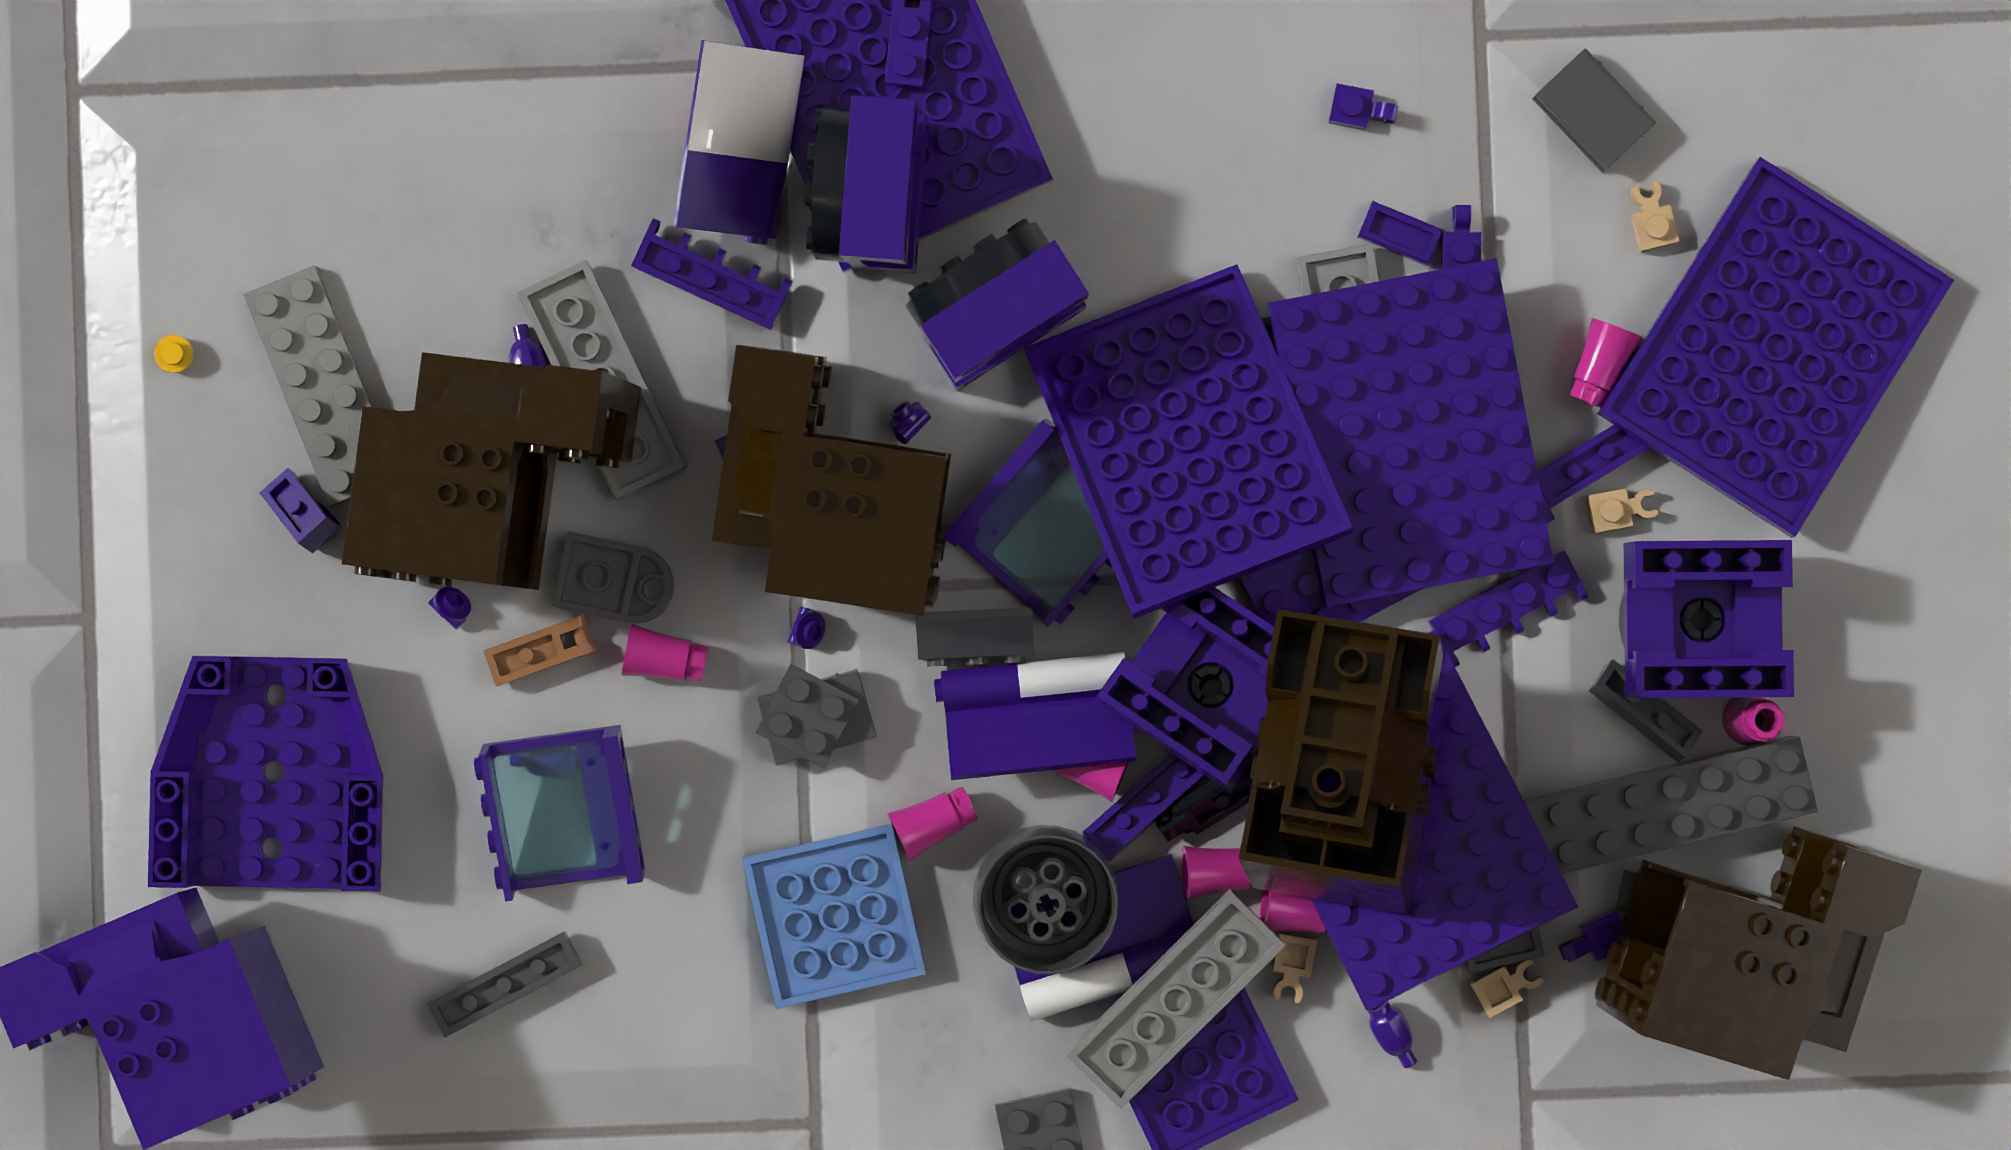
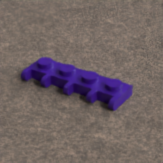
[631,218,793,331]
[1428,551,1589,667]

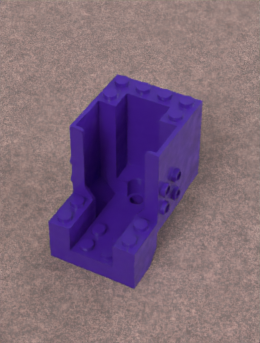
[0,887,324,1150]

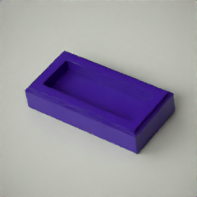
[1357,201,1443,266]

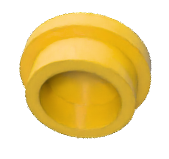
[154,335,194,373]

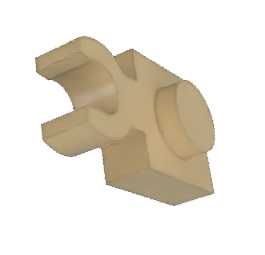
[1630,180,1680,252]
[1586,488,1658,533]
[1272,932,1317,1003]
[1469,959,1543,1019]

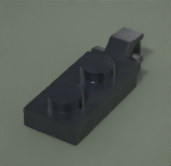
[1155,769,1252,842]

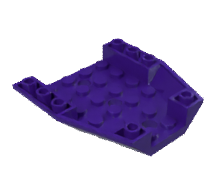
[148,656,384,892]

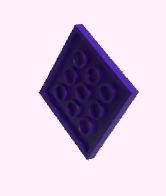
[1129,987,1299,1150]

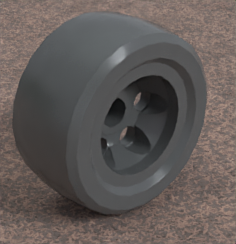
[973,825,1120,974]

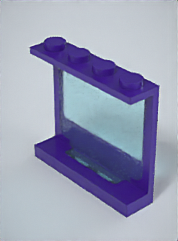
[943,419,1112,627]
[474,725,646,902]

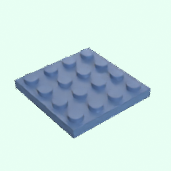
[742,824,927,1009]

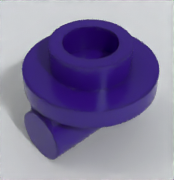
[889,401,931,444]
[428,587,471,630]
[787,606,826,649]

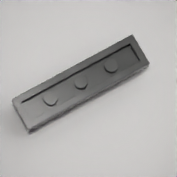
[427,931,583,1038]

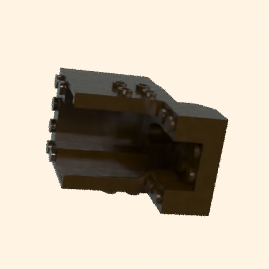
[712,345,952,616]
[341,352,641,590]
[1238,609,1443,916]
[1595,826,1922,1080]

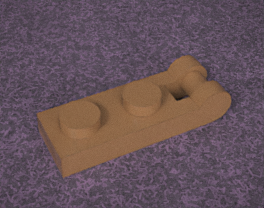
[483,614,599,687]

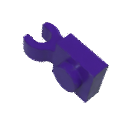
[1328,83,1399,130]
[1441,205,1481,269]
[1557,909,1622,962]

